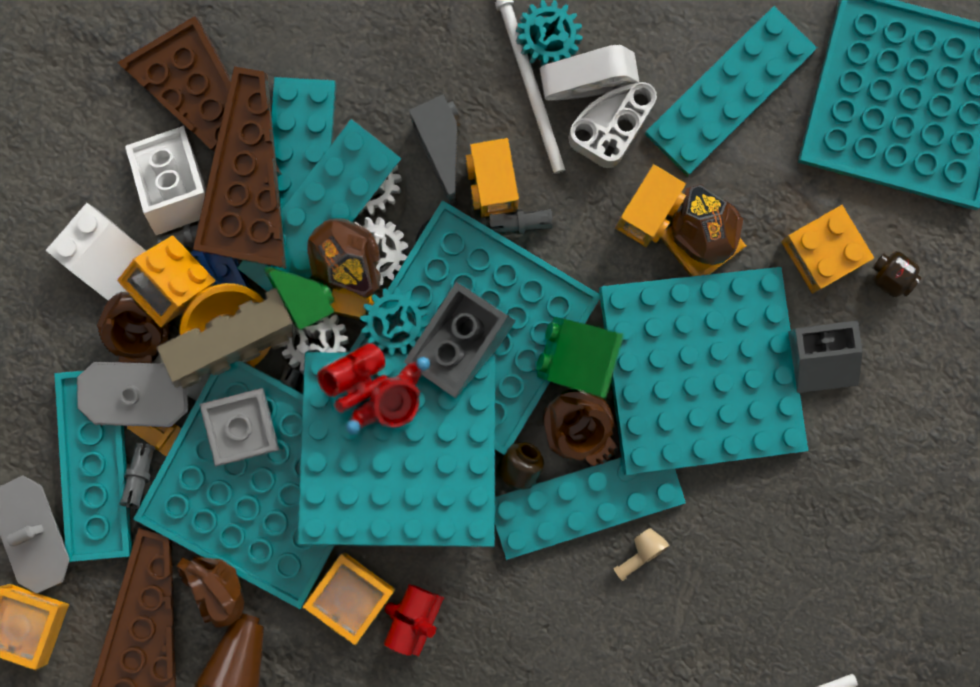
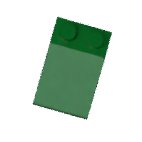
[536,317,624,398]

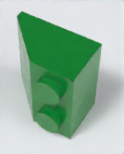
[263,266,335,330]

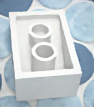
[125,126,207,235]
[46,203,150,301]

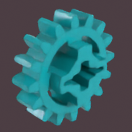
[515,0,583,67]
[360,287,429,356]

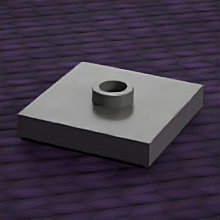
[200,388,279,466]

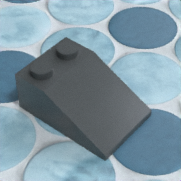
[409,95,461,206]
[404,282,516,398]

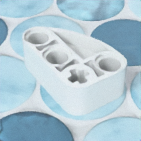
[540,45,640,100]
[569,82,657,168]

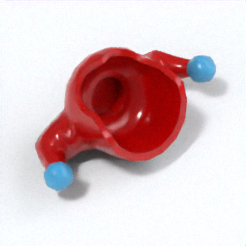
[346,357,430,434]

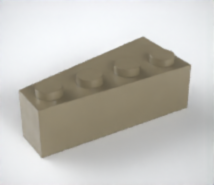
[157,288,293,389]

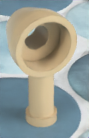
[614,528,670,581]

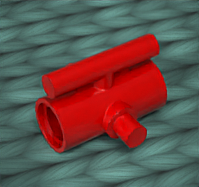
[317,343,388,413]
[383,584,444,656]

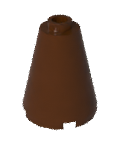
[195,614,264,687]

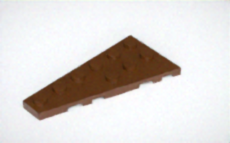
[117,16,282,177]
[193,66,286,269]
[91,528,176,687]

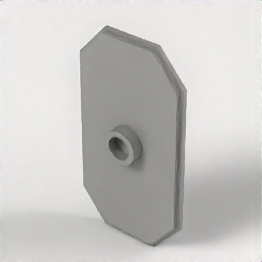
[77,362,188,427]
[0,476,70,594]

